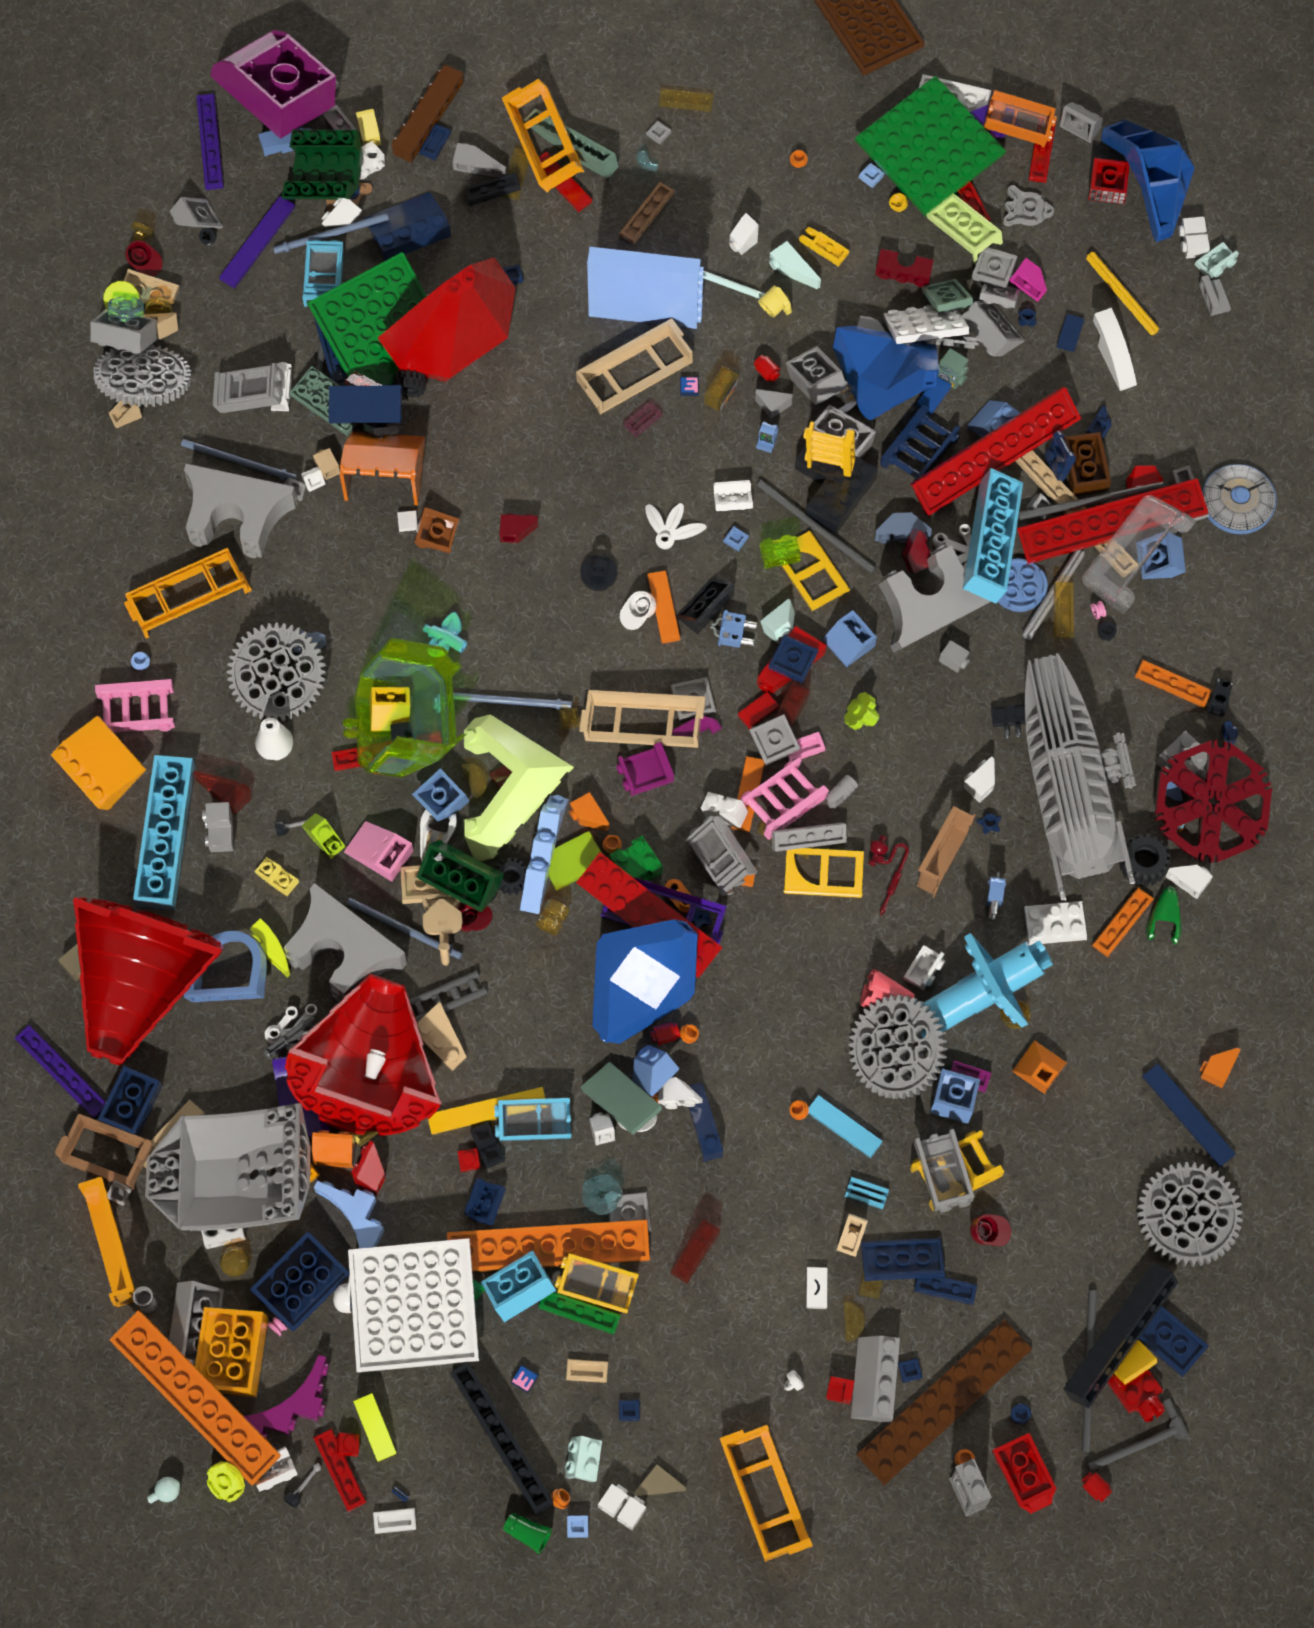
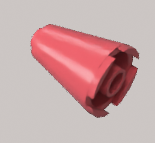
[860,969,914,1008]

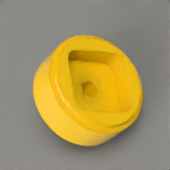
[889,193,908,212]

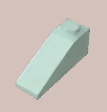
[769,241,821,289]

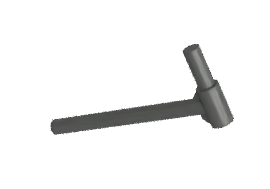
[1087,1398,1189,1471]

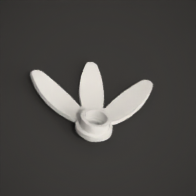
[645,503,706,549]

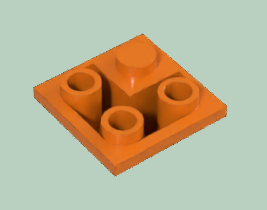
[1012,1040,1067,1094]

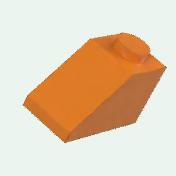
[569,792,609,831]
[1200,1048,1241,1088]

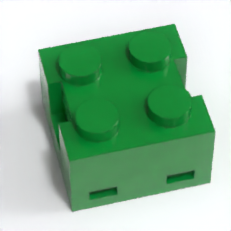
[609,836,663,882]

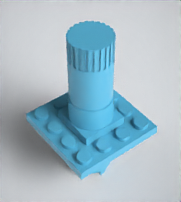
[922,933,1053,1038]

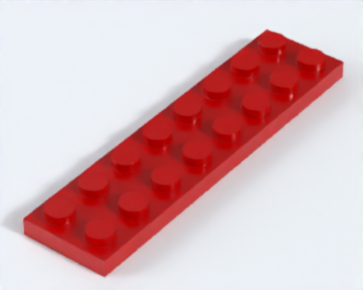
[576,852,723,978]

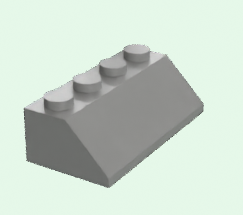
[169,1281,224,1366]
[851,1336,900,1423]

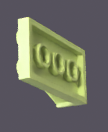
[927,194,1003,264]

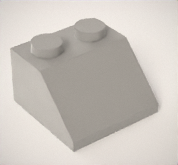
[1060,102,1103,143]

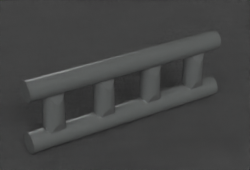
[409,970,487,1023]

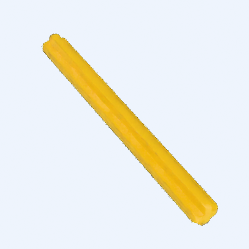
[1086,252,1159,335]

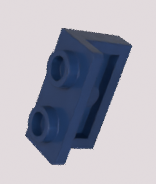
[464,1178,506,1226]

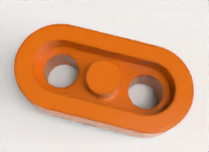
[665,879,691,914]

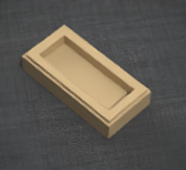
[566,1359,608,1383]

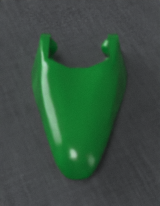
[1146,886,1182,945]

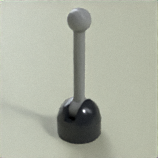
[274,820,307,837]
[283,1463,321,1509]

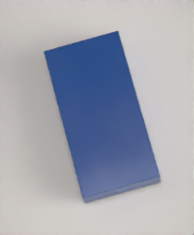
[917,377,952,415]

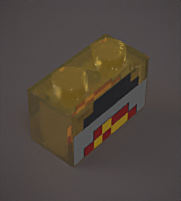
[704,366,738,412]

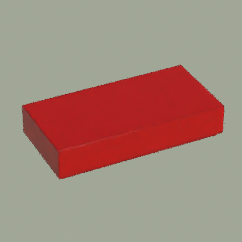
[738,692,779,730]

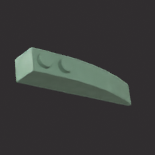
[524,108,619,179]

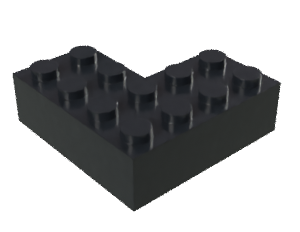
[795,446,878,534]

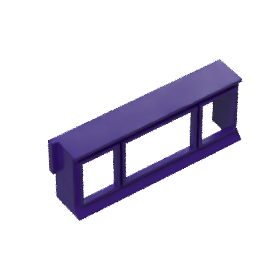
[601,876,727,944]

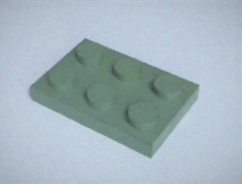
[922,279,973,313]

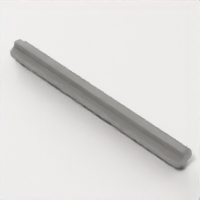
[1022,550,1085,640]

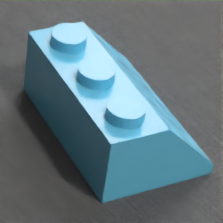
[481,1250,556,1322]

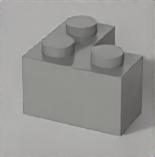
[202,802,234,852]

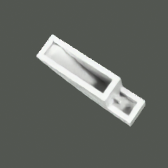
[1093,308,1137,391]

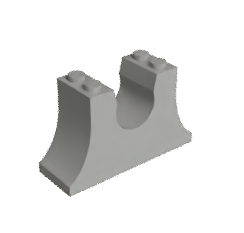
[184,464,297,558]
[879,545,991,652]
[284,883,407,1003]

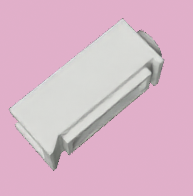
[271,362,293,411]

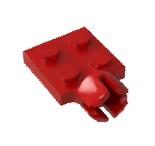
[1107,1370,1165,1422]

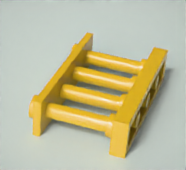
[803,422,855,477]
[910,1130,1004,1211]

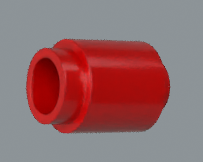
[754,355,780,382]
[650,1022,680,1046]
[1082,1472,1112,1503]

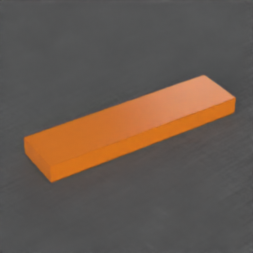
[647,571,680,644]
[1135,660,1212,708]
[731,756,764,832]
[1092,887,1154,957]

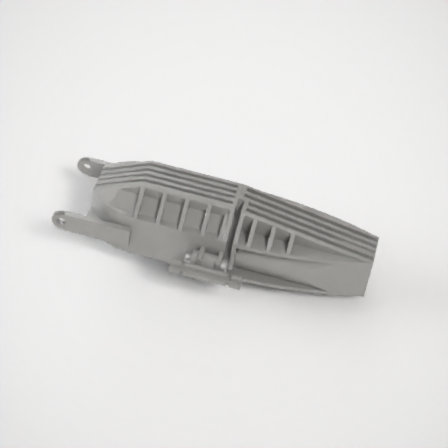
[1025,653,1136,900]

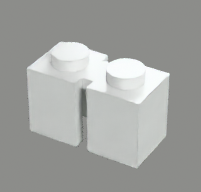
[1178,217,1210,258]
[701,792,748,828]
[598,1484,646,1530]

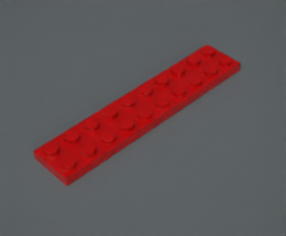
[910,387,1081,516]
[1017,478,1208,565]

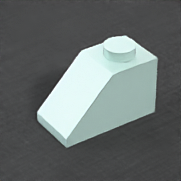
[760,599,795,644]

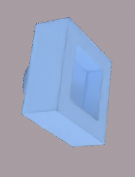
[859,163,884,188]
[567,1516,588,1538]

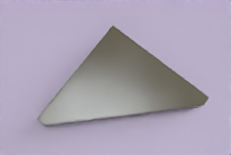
[633,1465,687,1496]

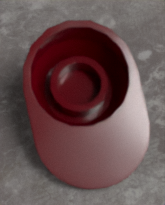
[124,240,162,277]
[458,903,493,932]
[970,1214,1011,1246]

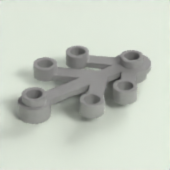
[925,336,979,349]

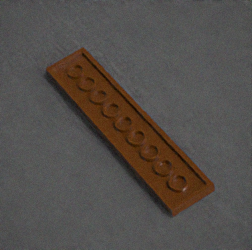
[856,1319,1032,1486]

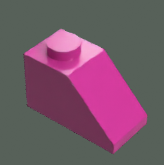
[1009,258,1047,302]

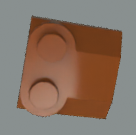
[414,507,460,553]

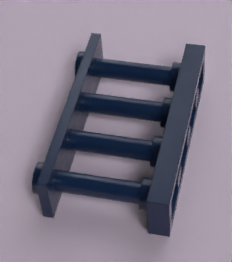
[880,404,960,480]

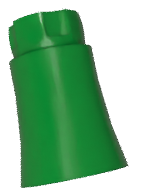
[503,1513,552,1554]

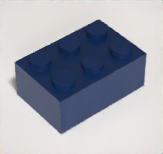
[98,1066,162,1136]

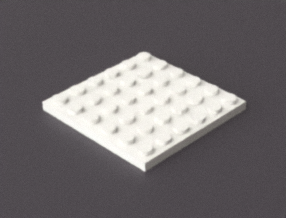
[348,1238,479,1373]

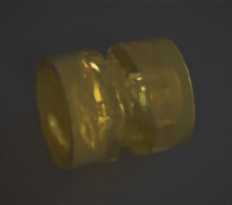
[535,899,570,935]

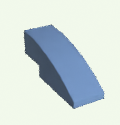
[258,128,311,156]

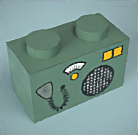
[938,348,969,389]

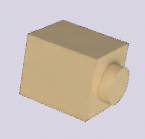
[313,448,340,481]

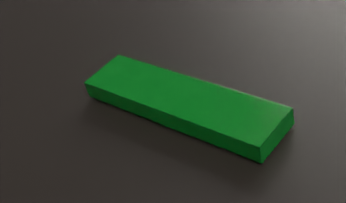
[538,1292,621,1335]

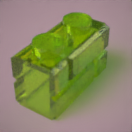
[759,535,801,569]

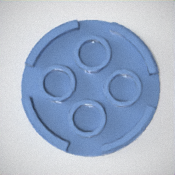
[998,558,1048,612]

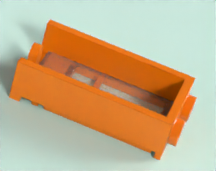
[983,90,1057,147]

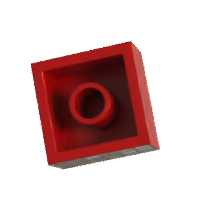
[1088,158,1130,204]

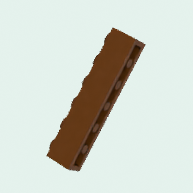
[391,65,464,163]

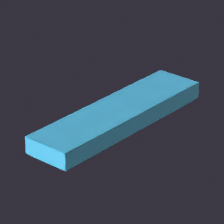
[808,1095,883,1158]

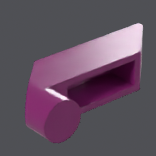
[672,716,722,737]

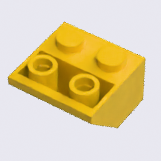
[369,687,410,731]

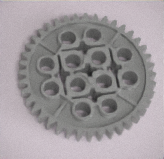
[94,344,191,407]
[227,623,327,722]
[849,995,948,1099]
[1137,1162,1243,1267]

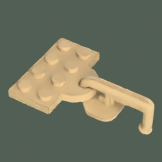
[400,865,462,966]

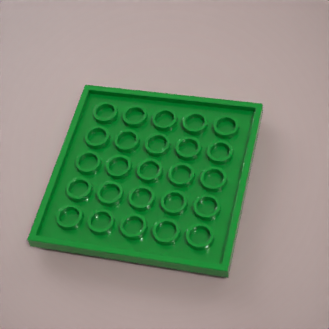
[855,76,1006,217]
[306,252,427,386]

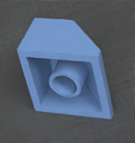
[967,400,1020,437]
[1138,532,1186,579]
[412,768,470,821]
[632,1045,679,1097]
[930,1069,980,1124]

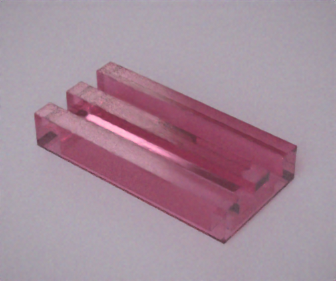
[623,402,663,438]

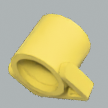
[758,285,792,318]

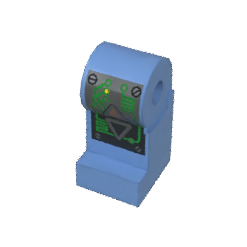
[756,421,778,453]

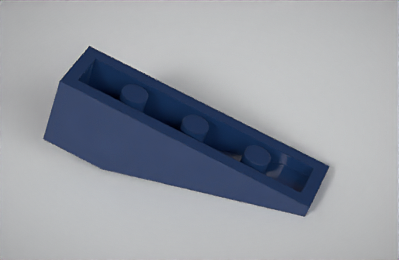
[688,1082,723,1162]

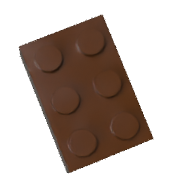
[1064,432,1111,496]

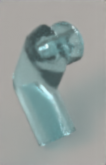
[636,150,659,172]

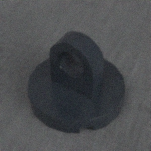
[580,555,617,591]

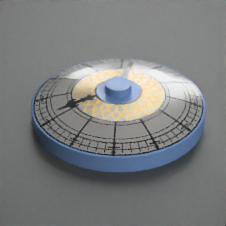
[1202,465,1276,534]

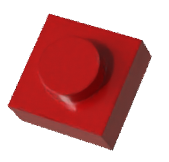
[457,1148,480,1172]
[337,1432,359,1457]

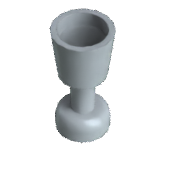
[133,1286,157,1313]

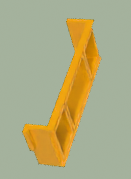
[502,79,585,193]
[124,548,252,638]
[78,1176,135,1307]
[720,1425,813,1562]

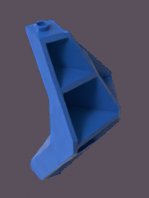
[1101,119,1195,242]
[833,326,939,420]
[592,919,698,1044]

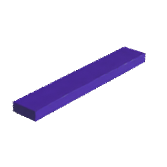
[196,93,223,190]
[219,196,295,288]
[15,1025,106,1120]

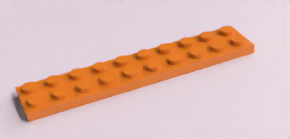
[447,1220,650,1272]
[109,1310,282,1486]

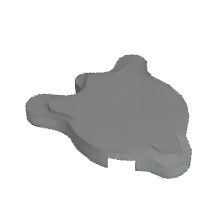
[1003,185,1054,226]

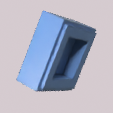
[723,526,749,552]

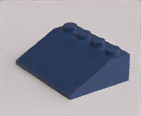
[364,192,451,261]
[249,1232,350,1332]

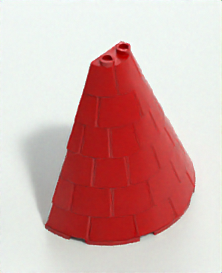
[73,897,224,1065]
[285,974,441,1136]

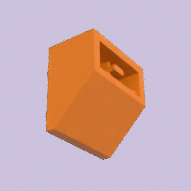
[312,1130,356,1168]

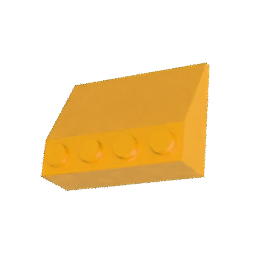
[51,716,147,810]
[195,1307,269,1397]

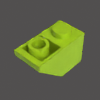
[301,813,346,859]

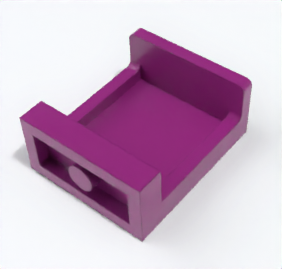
[616,742,674,796]

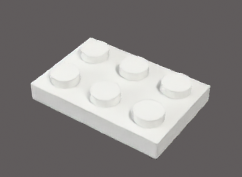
[1024,901,1087,945]

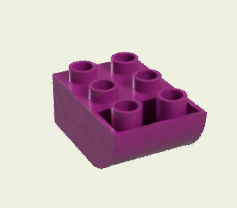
[210,30,336,139]

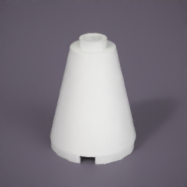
[255,718,293,760]

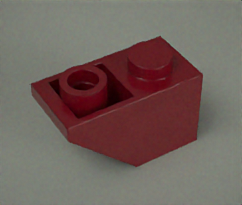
[499,513,538,543]
[902,529,932,574]

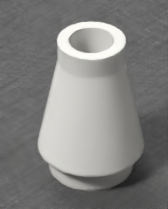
[364,1049,386,1080]

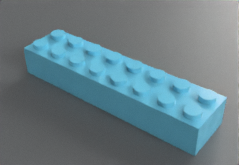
[963,468,1023,603]
[133,755,195,910]

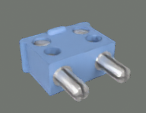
[711,610,757,648]
[986,872,1006,920]

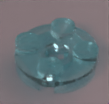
[107,297,144,322]
[582,1174,622,1215]

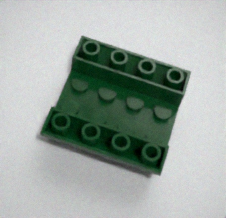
[282,130,363,200]

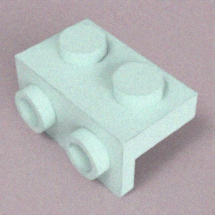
[1195,242,1239,279]
[565,1436,602,1482]

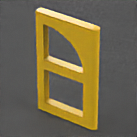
[773,531,850,611]
[784,848,864,898]

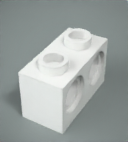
[359,141,385,180]
[201,1228,246,1249]

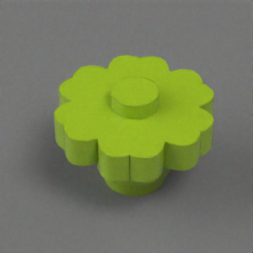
[844,692,879,730]

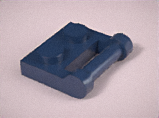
[1044,431,1076,481]

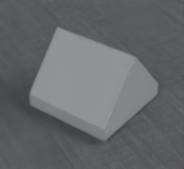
[107,1180,132,1206]

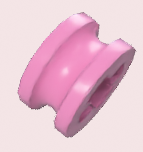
[1091,601,1106,620]
[267,1316,287,1336]

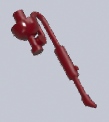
[868,835,909,916]

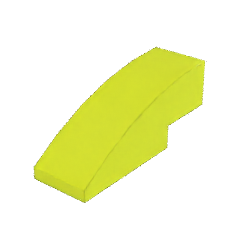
[250,918,290,977]
[353,1394,397,1462]

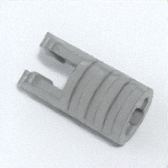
[826,775,858,809]

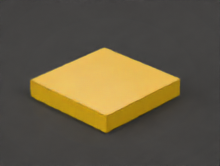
[1114,1340,1158,1385]

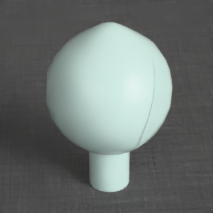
[147,1477,180,1503]

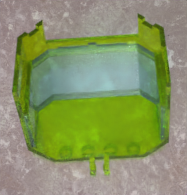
[343,638,467,778]

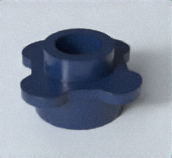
[1018,309,1037,327]

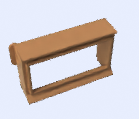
[917,806,976,898]
[55,1114,153,1190]

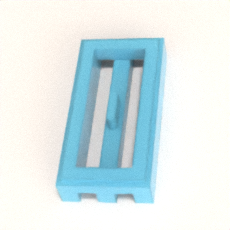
[845,1177,889,1209]

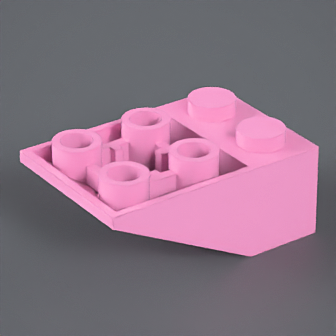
[344,821,413,882]

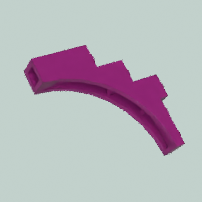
[244,1355,330,1439]

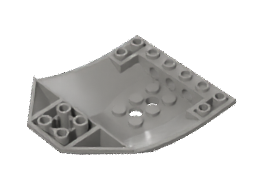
[145,1103,311,1231]

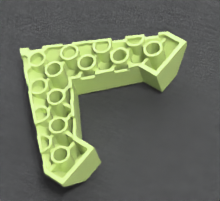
[464,714,574,862]

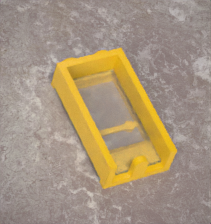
[555,1253,639,1314]

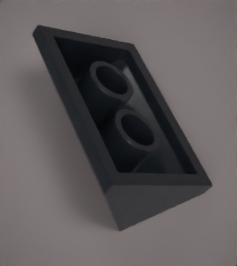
[676,578,735,634]

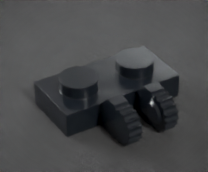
[358,423,399,438]
[991,704,1025,739]

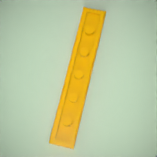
[428,1087,547,1135]

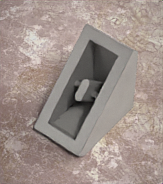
[755,389,793,419]

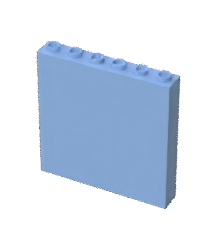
[587,247,704,329]

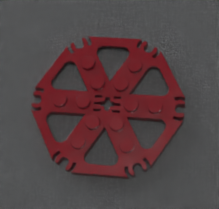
[1154,740,1272,863]

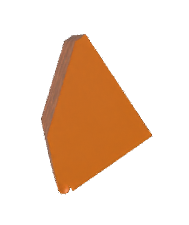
[340,431,425,506]

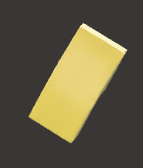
[254,857,299,896]

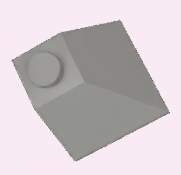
[169,197,223,229]

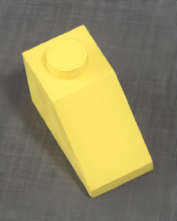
[356,109,381,146]

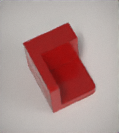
[826,1376,855,1404]

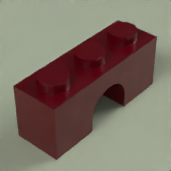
[875,249,934,287]

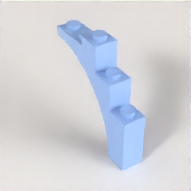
[520,795,569,914]
[314,1181,384,1249]

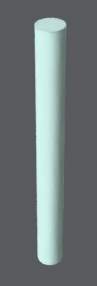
[703,271,765,299]

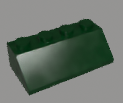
[416,840,504,912]

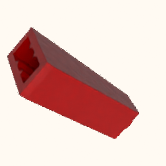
[757,626,827,694]

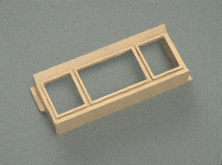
[576,318,693,414]
[579,690,706,748]

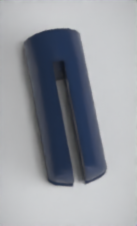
[391,1486,409,1503]

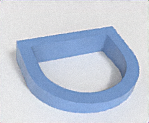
[184,931,267,1002]

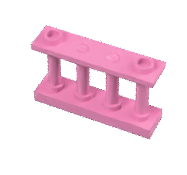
[95,679,175,733]
[741,758,829,840]

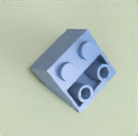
[823,610,877,667]

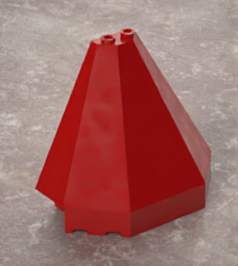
[378,257,516,382]

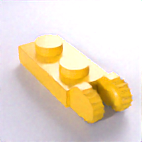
[799,227,849,267]

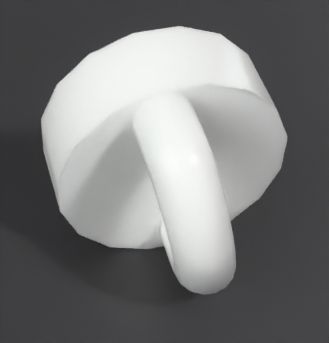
[784,1370,804,1391]

